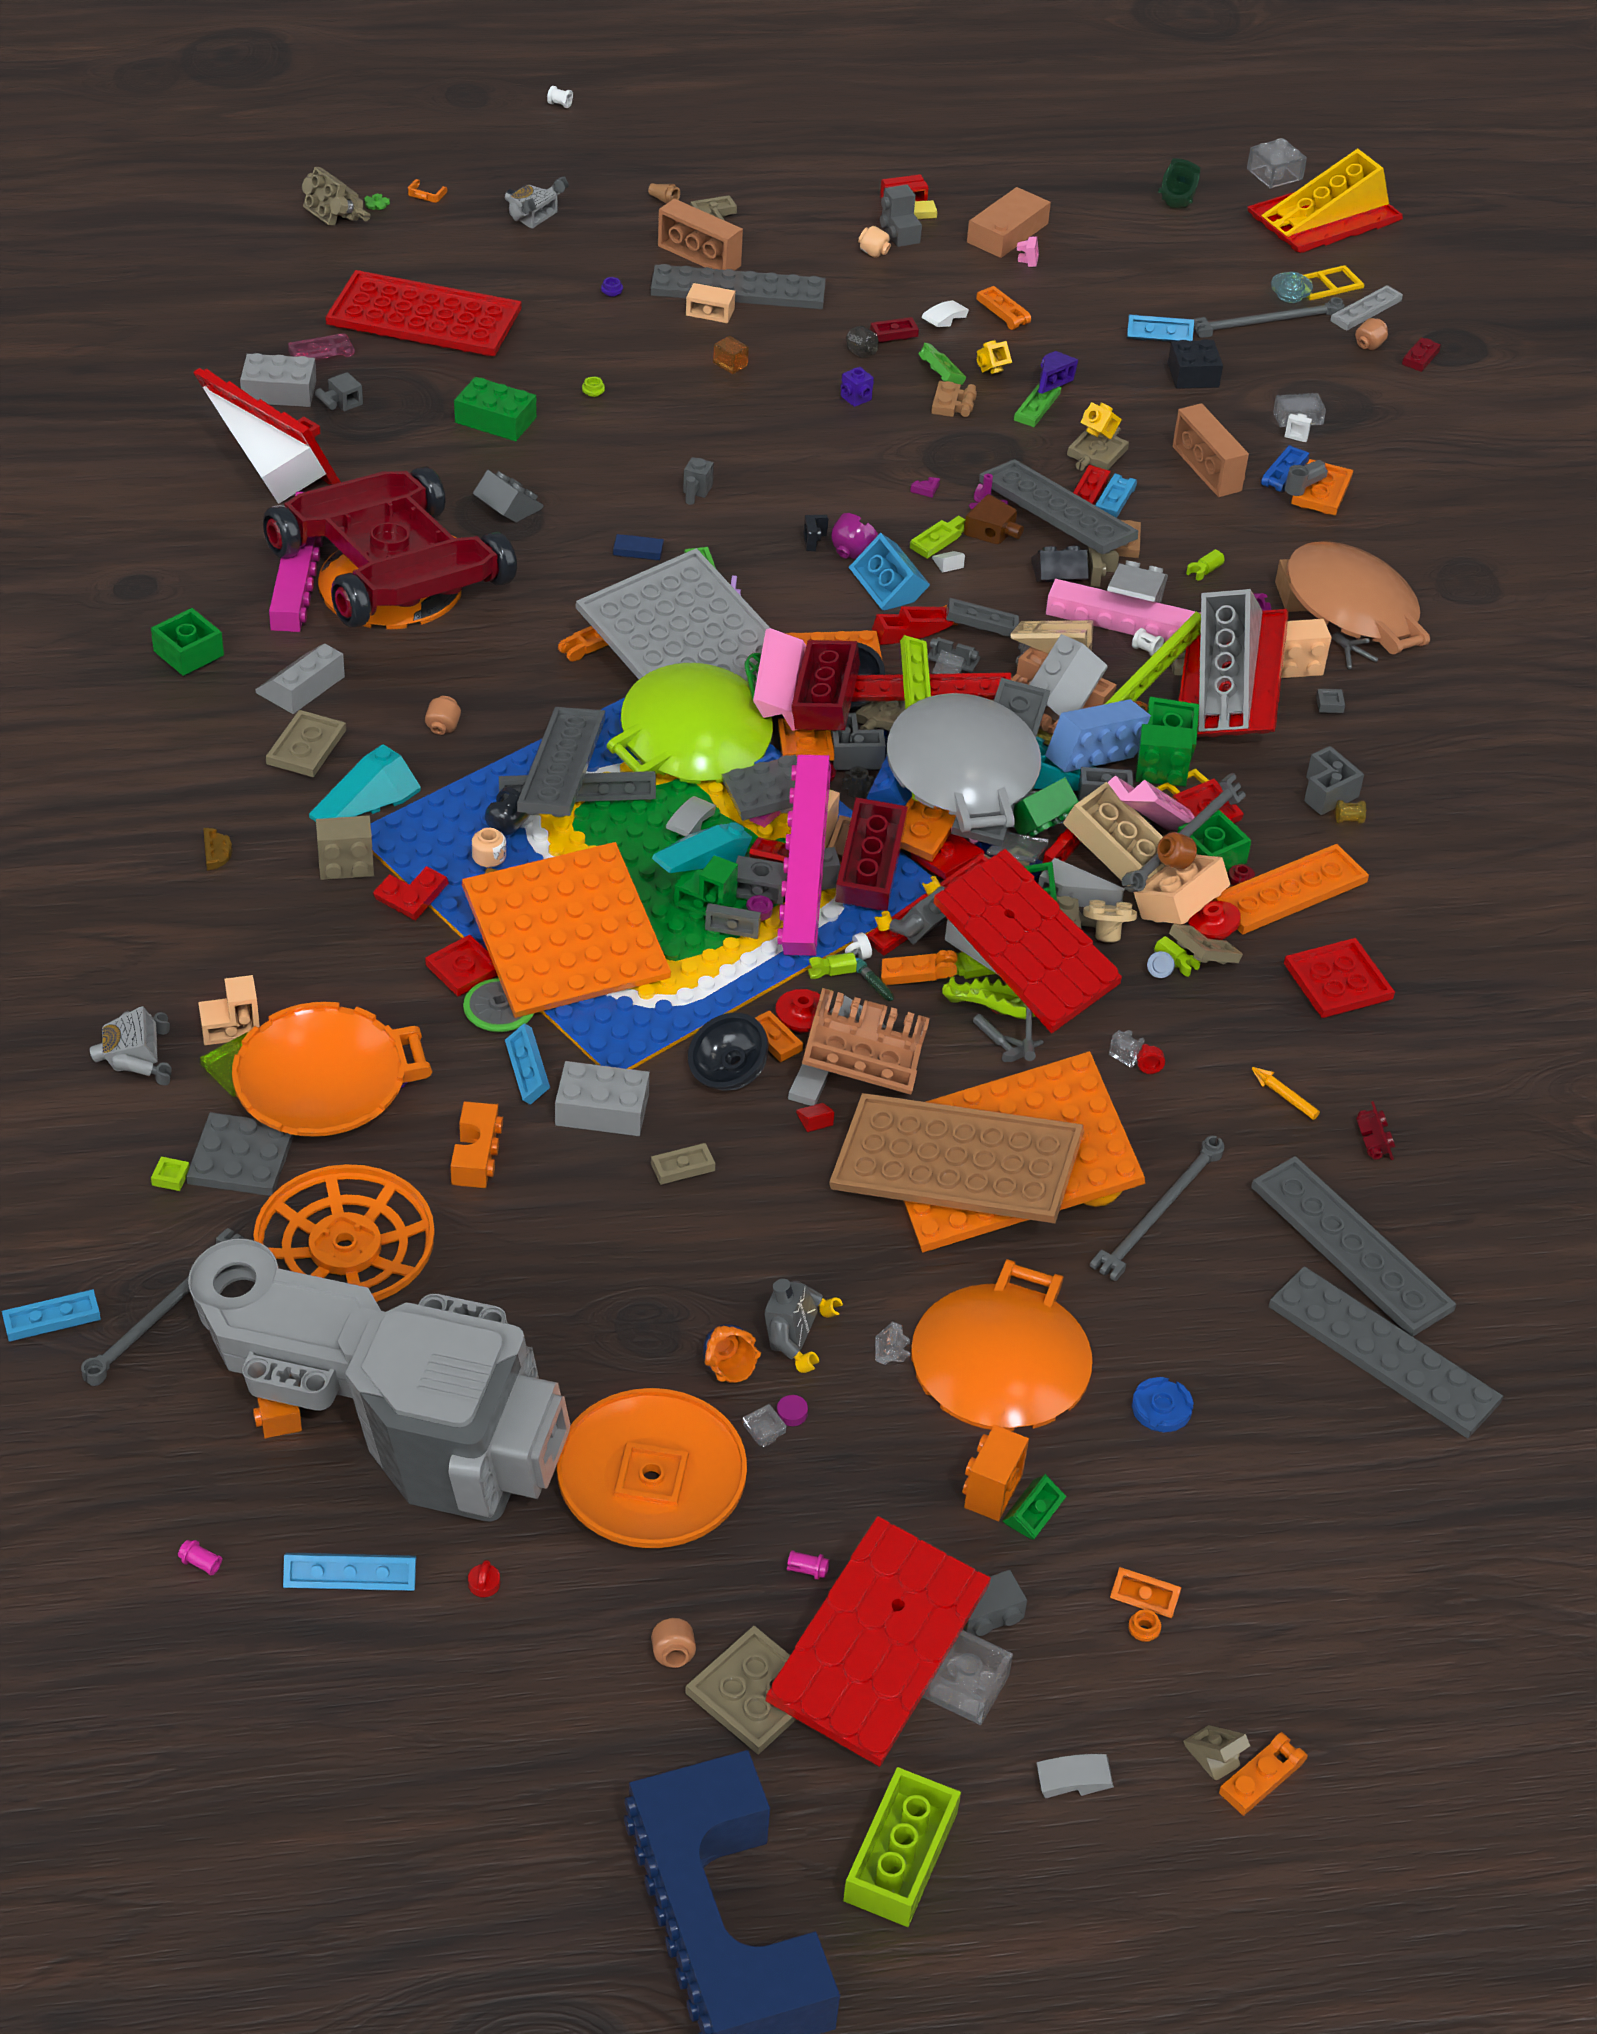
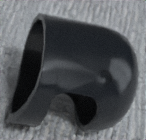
[485,787,530,836]

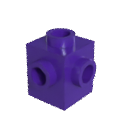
[841,367,874,407]

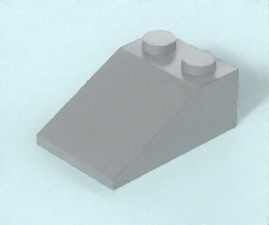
[1107,560,1168,603]

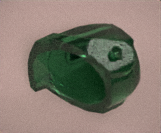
[1158,158,1201,208]

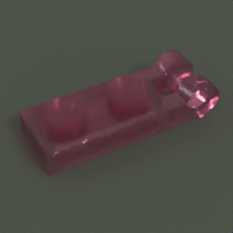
[288,333,355,359]

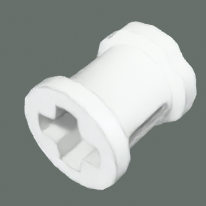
[547,85,573,108]
[1132,628,1164,656]

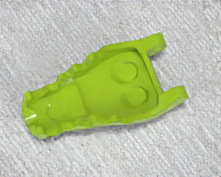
[942,977,1035,1019]

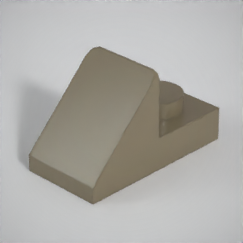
[1087,546,1119,587]
[1183,1725,1250,1780]

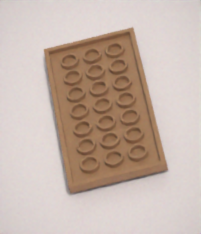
[829,1093,1084,1223]

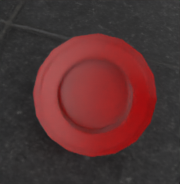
[1137,1044,1165,1074]
[468,1560,500,1597]

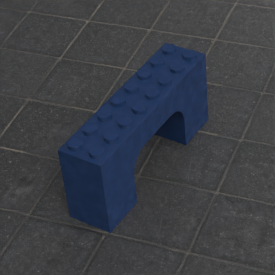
[624,1750,840,2034]

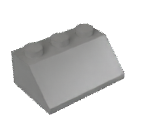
[1029,634,1108,721]
[256,643,345,714]

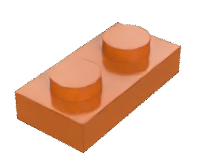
[755,1010,803,1062]

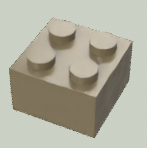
[316,815,374,880]

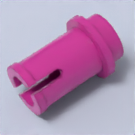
[178,1540,222,1576]
[787,1550,829,1580]

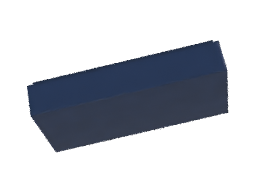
[613,534,664,560]

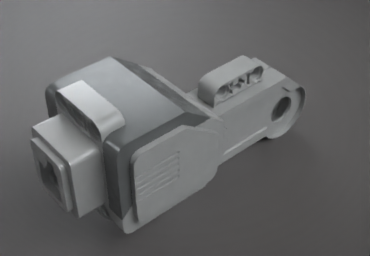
[188,1239,570,1522]

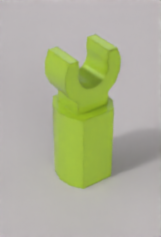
[1186,549,1225,581]
[1154,936,1201,977]
[808,952,857,979]

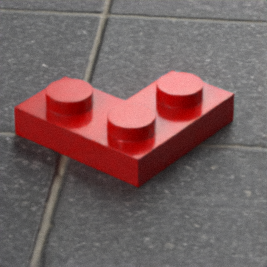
[373,866,449,921]

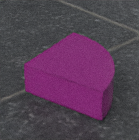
[910,477,940,498]

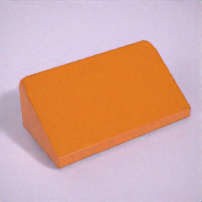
[1110,1567,1182,1619]

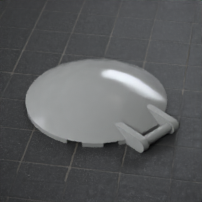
[887,693,1041,832]

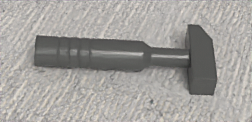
[973,1014,1024,1062]

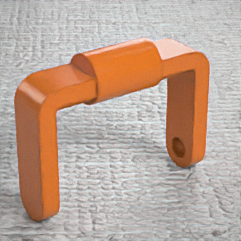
[408,179,447,203]

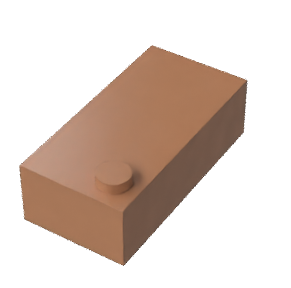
[967,187,1051,258]
[658,199,743,271]
[1172,403,1249,497]

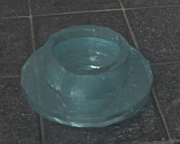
[1271,272,1313,303]

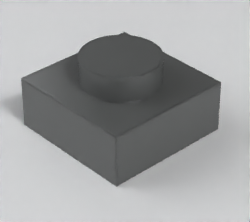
[1316,689,1345,713]

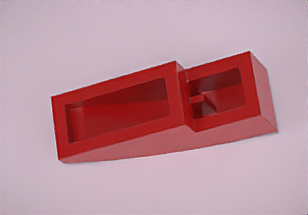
[872,606,953,644]

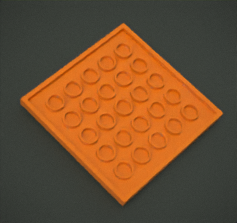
[462,842,671,1018]

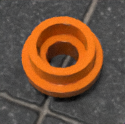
[1128,1609,1161,1642]

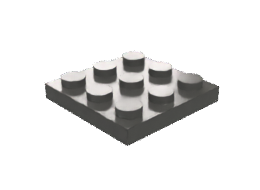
[722,755,797,821]
[186,1112,294,1196]

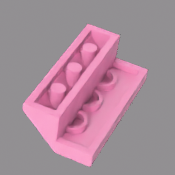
[753,628,806,731]
[1108,775,1195,831]

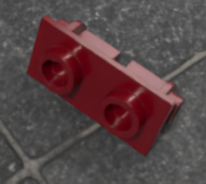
[1356,1101,1396,1160]

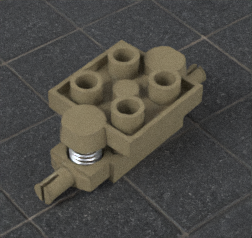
[302,167,370,225]

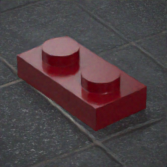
[870,317,919,342]
[1402,337,1441,372]

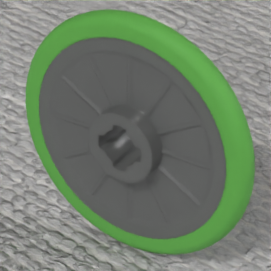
[463,978,534,1032]

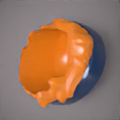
[703,1324,761,1383]

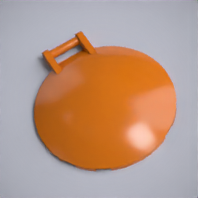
[232,1002,432,1136]
[911,1259,1092,1431]

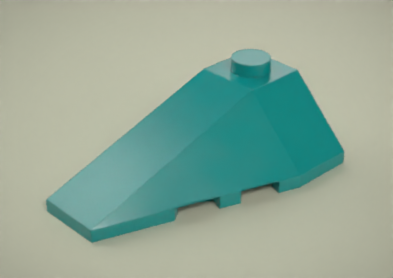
[309,744,421,822]

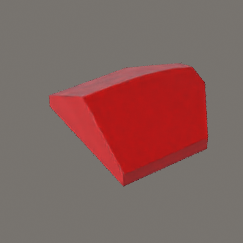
[749,837,789,863]

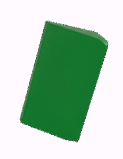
[1002,1474,1067,1540]

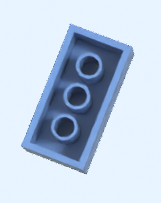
[1045,699,1151,772]

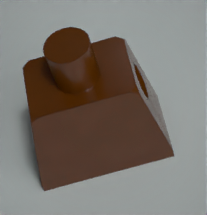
[964,494,1024,544]

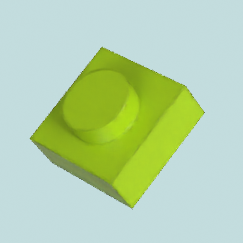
[151,1157,190,1191]

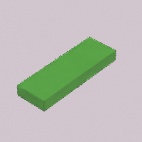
[1014,384,1061,427]

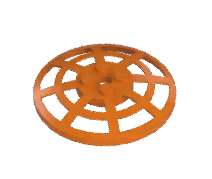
[253,1164,435,1302]

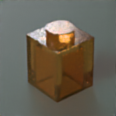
[713,336,749,374]

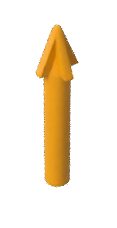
[1252,1067,1320,1120]

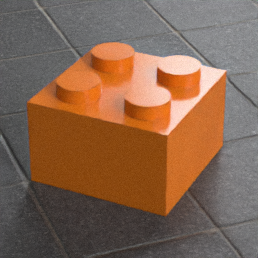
[962,1425,1029,1522]

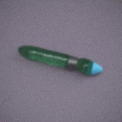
[856,958,894,1001]

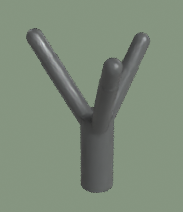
[1332,632,1378,669]
[1004,1007,1044,1061]

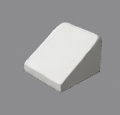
[932,551,965,573]

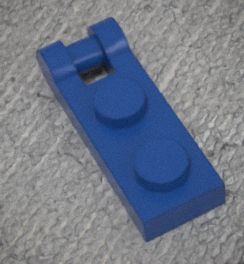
[1261,445,1309,493]

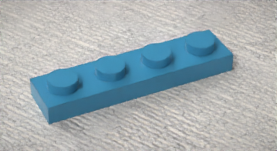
[283,1553,416,1591]

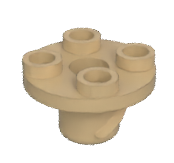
[1083,900,1137,943]

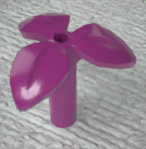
[969,473,1008,509]

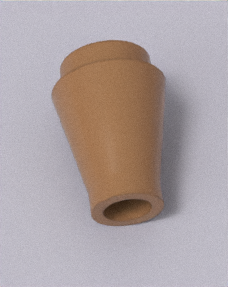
[648,183,680,204]

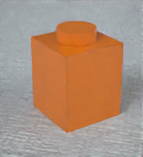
[253,1397,302,1438]

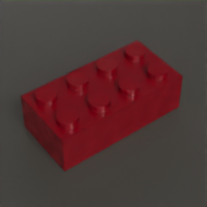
[792,640,860,731]
[835,797,908,911]

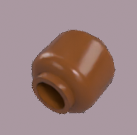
[1157,832,1197,869]

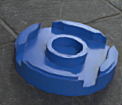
[1131,1377,1194,1432]

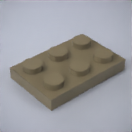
[266,710,346,777]

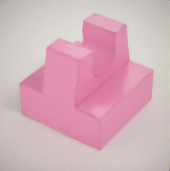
[1017,237,1039,267]

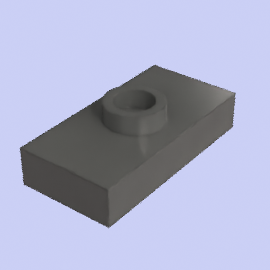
[705,903,761,939]

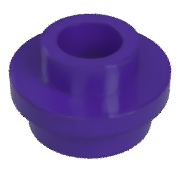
[601,277,623,297]

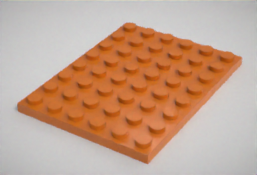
[903,1051,1145,1253]

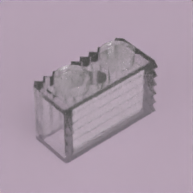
[1273,392,1326,427]

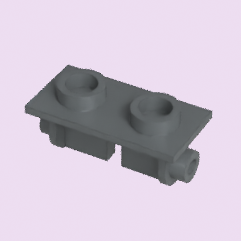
[928,637,981,673]

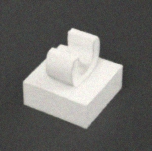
[1284,413,1312,442]

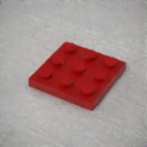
[1284,938,1395,1018]

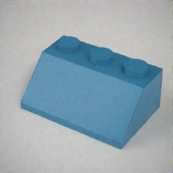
[849,533,930,611]

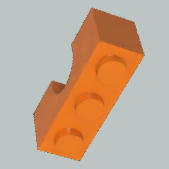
[451,1101,503,1188]

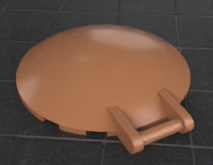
[1286,541,1430,654]

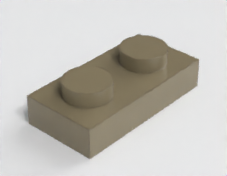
[651,1143,715,1185]

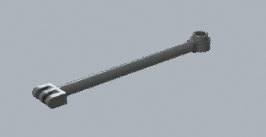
[1192,297,1344,338]
[1122,773,1246,893]
[1090,1136,1224,1281]
[81,1228,244,1386]

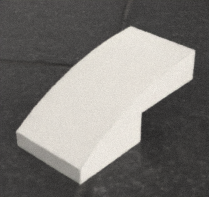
[922,300,969,327]

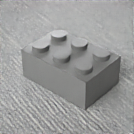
[240,353,316,407]
[555,1061,650,1136]

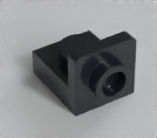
[803,515,829,551]

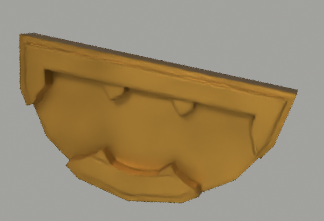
[203,828,232,871]

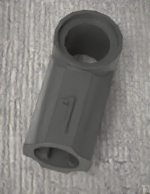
[1284,460,1328,496]

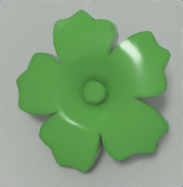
[364,193,390,210]

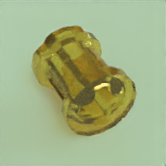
[1335,800,1366,823]

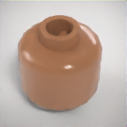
[1355,318,1388,350]
[425,696,461,735]
[651,1618,696,1668]

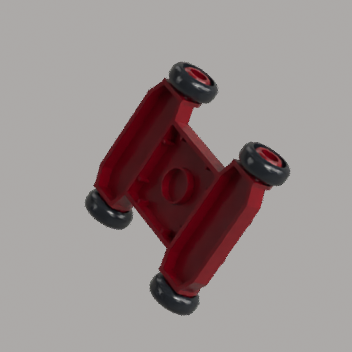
[263,466,517,628]

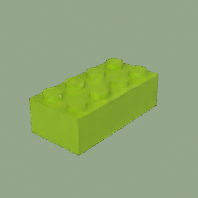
[843,1767,961,1927]

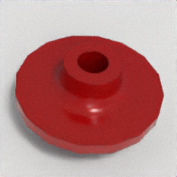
[1188,901,1241,940]
[776,989,830,1033]

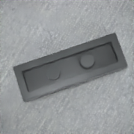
[946,598,1019,636]

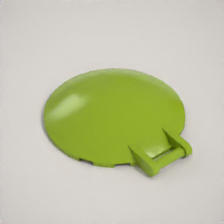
[606,663,773,784]

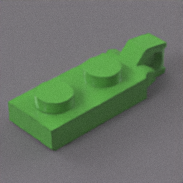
[919,343,966,385]

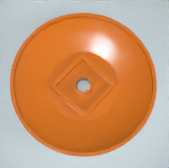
[557,1388,747,1548]

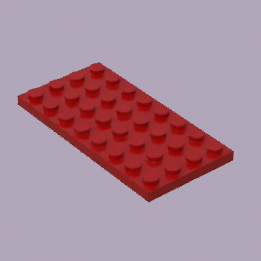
[326,270,522,356]

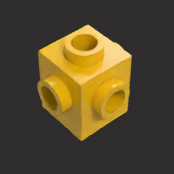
[976,340,1012,374]
[1080,402,1122,439]

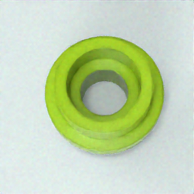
[582,377,605,397]

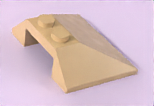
[1011,620,1093,654]

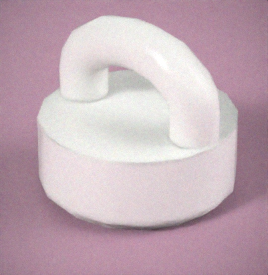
[845,932,872,960]

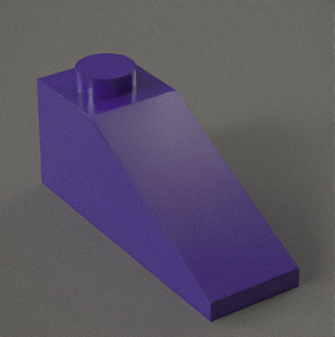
[1038,351,1078,394]

